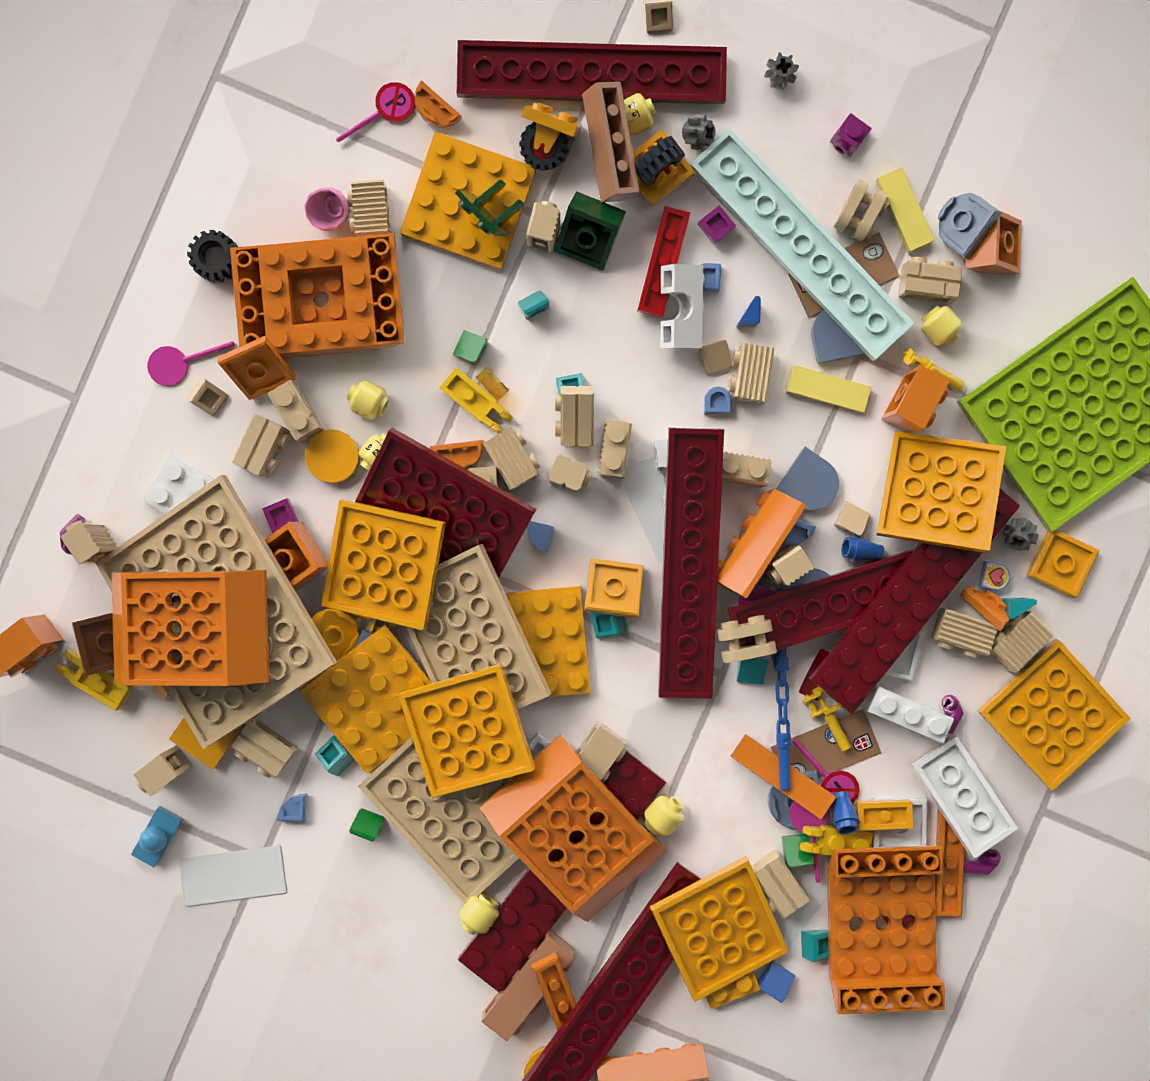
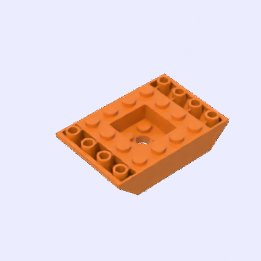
[230,233,405,358]

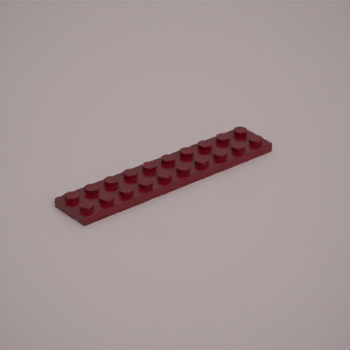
[456,40,727,104]
[658,427,725,699]
[809,488,1020,714]
[458,750,666,993]
[522,862,702,1081]

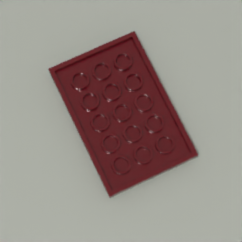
[355,427,537,578]

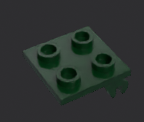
[455,179,524,237]

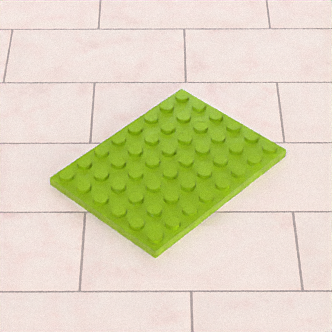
[957,277,1150,532]

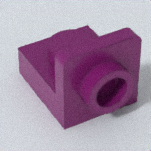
[829,113,872,157]

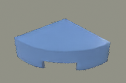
[527,521,554,552]
[782,521,816,545]
[277,793,307,822]

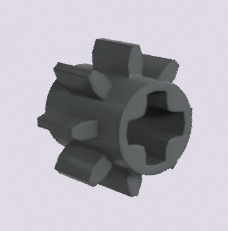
[764,52,799,90]
[682,114,716,150]
[1002,518,1039,551]

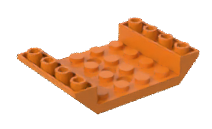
[111,570,270,686]
[480,734,667,922]
[827,845,945,1015]

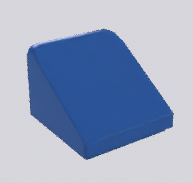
[736,296,761,328]
[758,960,795,1003]

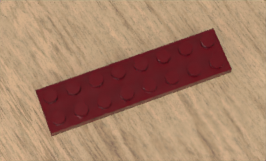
[727,549,913,661]

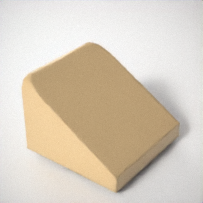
[643,0,673,32]
[698,339,732,375]
[187,377,228,416]
[833,501,870,537]

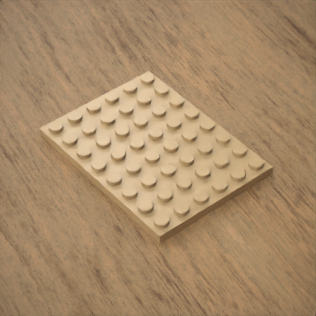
[95,475,338,749]

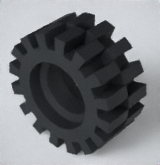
[187,230,238,283]

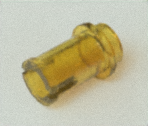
[475,367,510,401]

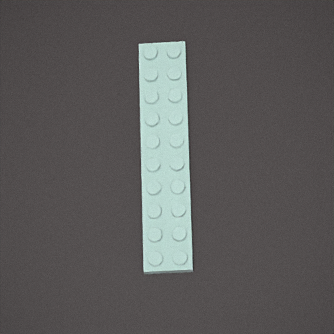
[690,127,914,361]

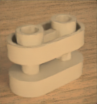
[833,179,890,242]
[717,615,777,663]

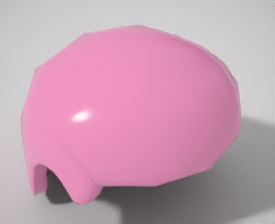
[304,187,350,231]

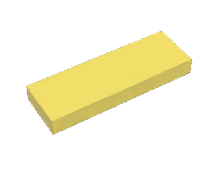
[876,167,935,253]
[786,365,871,413]

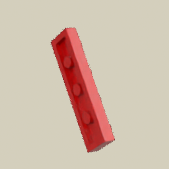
[637,206,691,318]

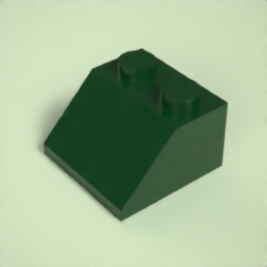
[554,191,626,271]

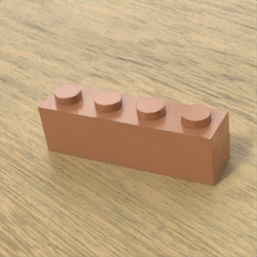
[582,82,639,203]
[481,929,575,1042]

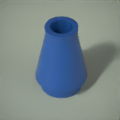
[841,535,884,562]
[833,791,860,835]

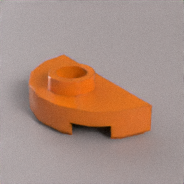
[415,80,462,128]
[430,440,484,469]
[960,587,1009,631]

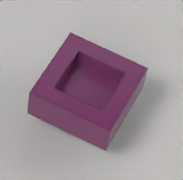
[698,205,736,245]
[262,498,299,533]

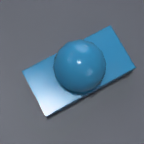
[131,806,183,868]

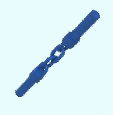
[774,648,791,789]

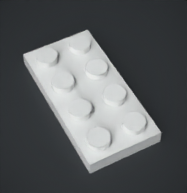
[910,736,1018,859]

